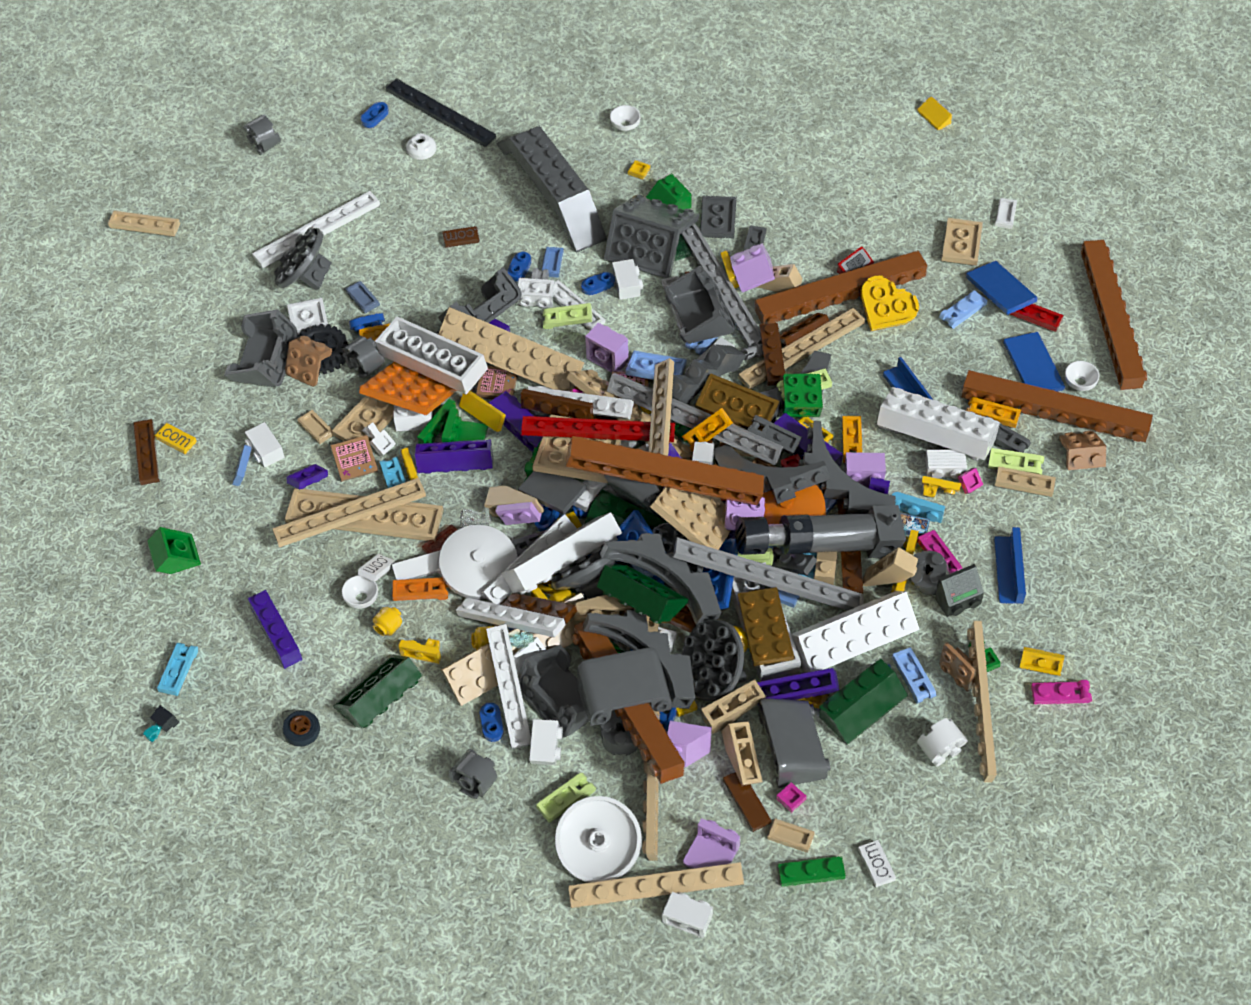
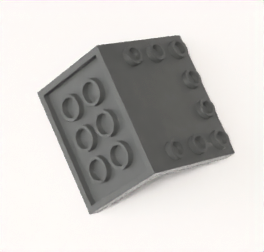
[604,194,699,278]

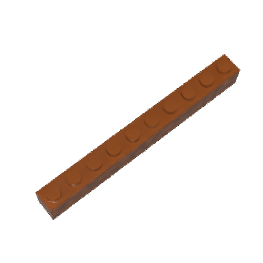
[1081,240,1147,390]
[755,250,928,324]
[961,370,1153,443]
[566,436,764,505]
[572,622,685,784]

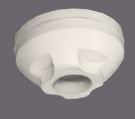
[610,105,640,131]
[406,134,437,160]
[1065,361,1099,391]
[342,575,378,609]

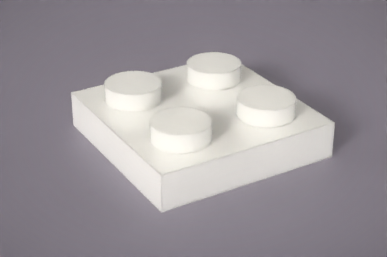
[287,298,328,335]

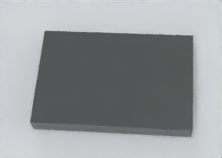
[700,196,737,239]
[518,471,587,515]

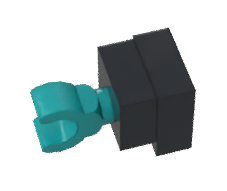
[143,705,179,743]

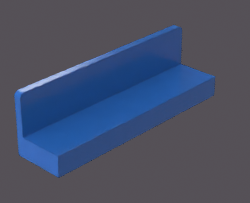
[883,357,933,400]
[994,527,1026,604]

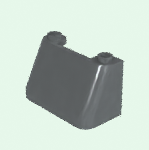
[664,265,735,344]
[438,267,522,323]
[225,309,298,387]
[604,474,665,520]
[518,645,589,738]
[577,648,671,726]
[758,698,831,788]

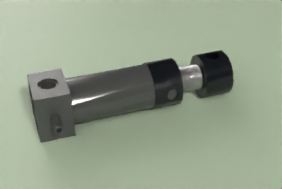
[735,505,906,558]

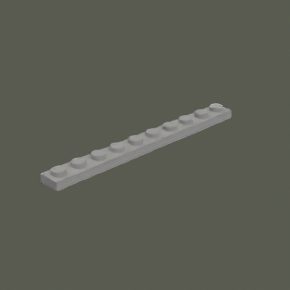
[680,223,762,347]
[607,373,783,465]
[673,537,864,611]

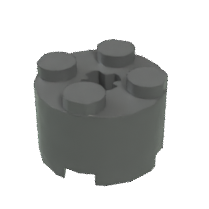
[243,115,281,155]
[342,336,385,378]
[910,550,952,596]
[600,710,639,756]
[449,749,498,799]

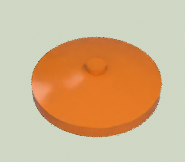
[762,485,826,525]

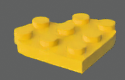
[861,276,919,332]

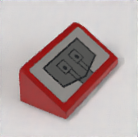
[837,246,874,274]

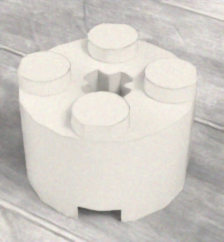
[917,718,968,767]

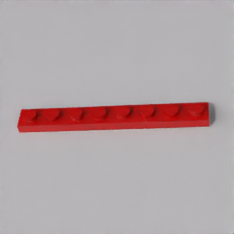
[521,416,675,442]

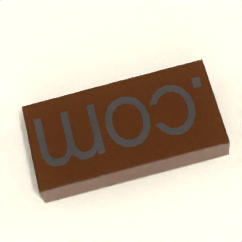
[443,226,480,248]

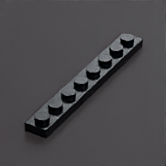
[386,78,496,148]

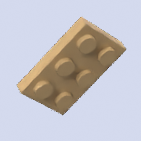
[942,218,983,266]

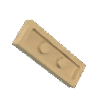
[995,467,1056,497]

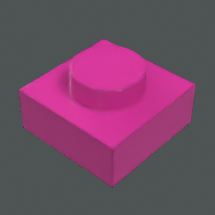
[958,468,983,494]
[776,782,807,813]

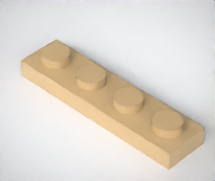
[108,211,180,237]

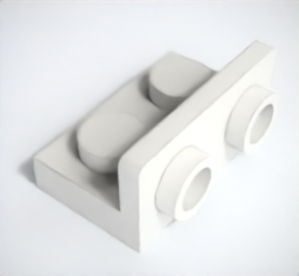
[517,278,555,308]

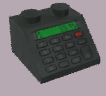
[935,564,984,617]

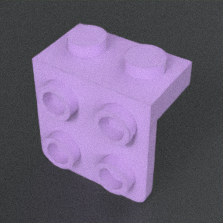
[725,497,765,531]
[496,502,544,525]
[683,818,740,869]

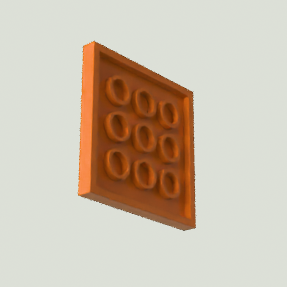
[359,362,457,415]

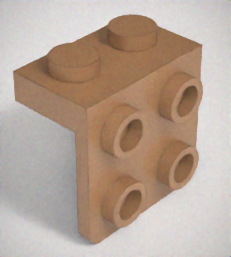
[285,336,332,386]
[1059,431,1106,470]
[939,643,975,692]

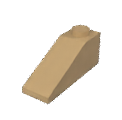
[757,264,803,293]
[484,486,544,517]
[863,547,918,587]
[814,552,837,585]
[575,595,634,621]
[701,680,766,734]
[721,721,763,785]

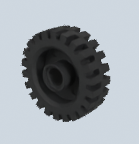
[296,324,348,375]

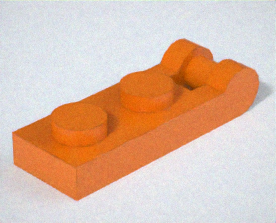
[392,578,448,601]

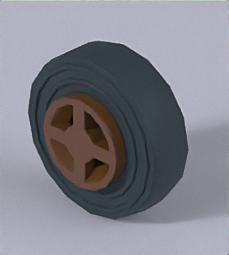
[283,710,320,747]

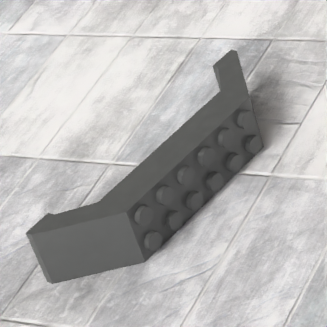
[497,125,607,253]

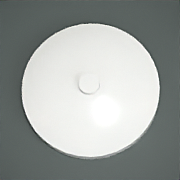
[439,525,518,600]
[555,796,641,883]

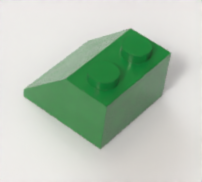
[646,174,692,210]
[147,527,201,574]

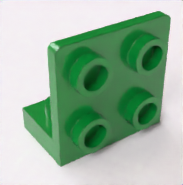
[783,374,823,417]
[441,408,488,442]

